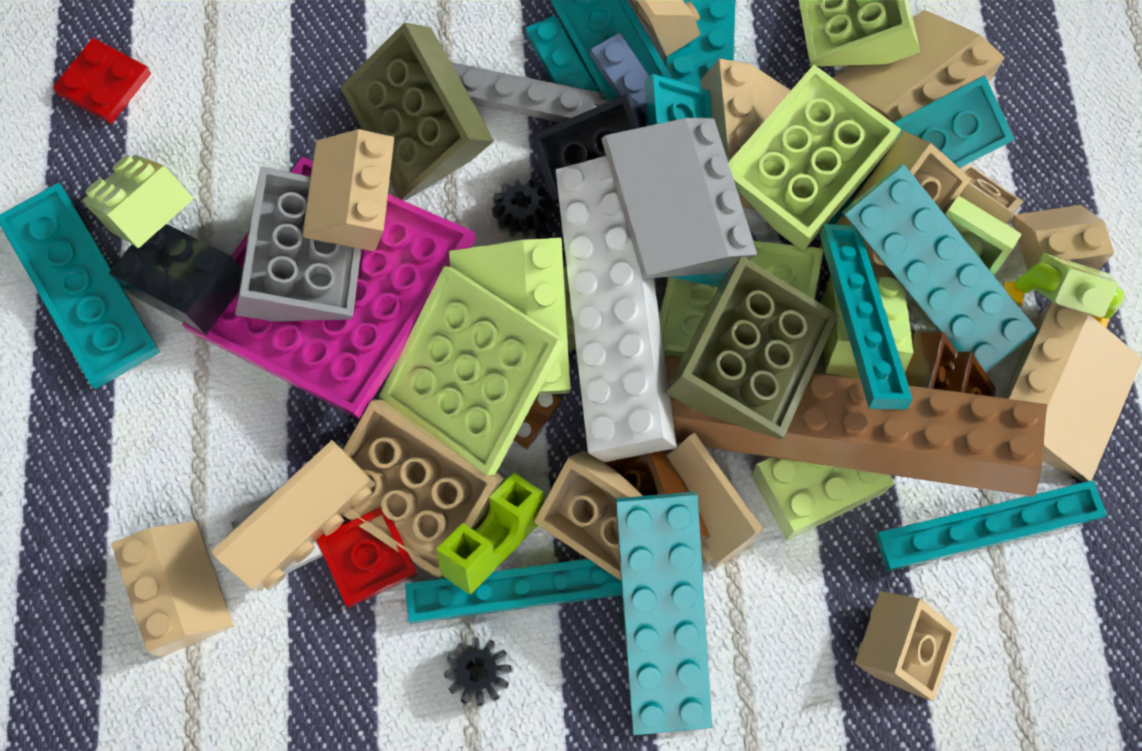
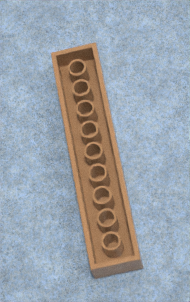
[665,356,1047,497]

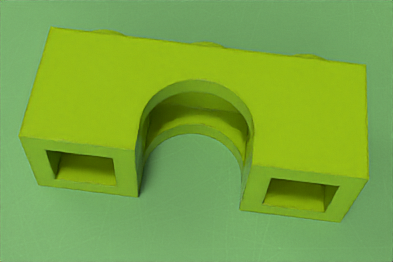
[436,473,544,595]

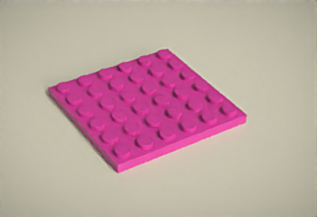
[182,157,477,419]

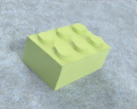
[82,155,194,248]
[821,275,913,379]
[751,457,895,541]

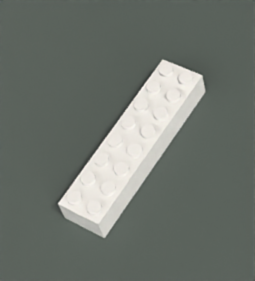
[556,156,677,462]

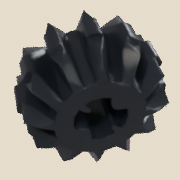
[492,177,551,239]
[444,637,512,707]

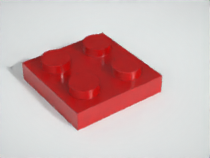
[53,38,151,125]
[317,507,418,609]

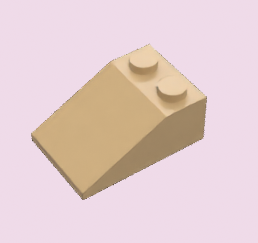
[534,450,643,580]

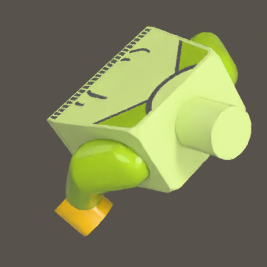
[1003,252,1125,328]

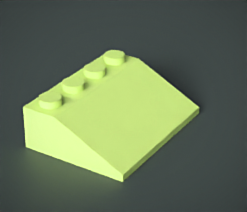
[799,0,921,66]
[728,65,901,251]
[449,238,570,395]

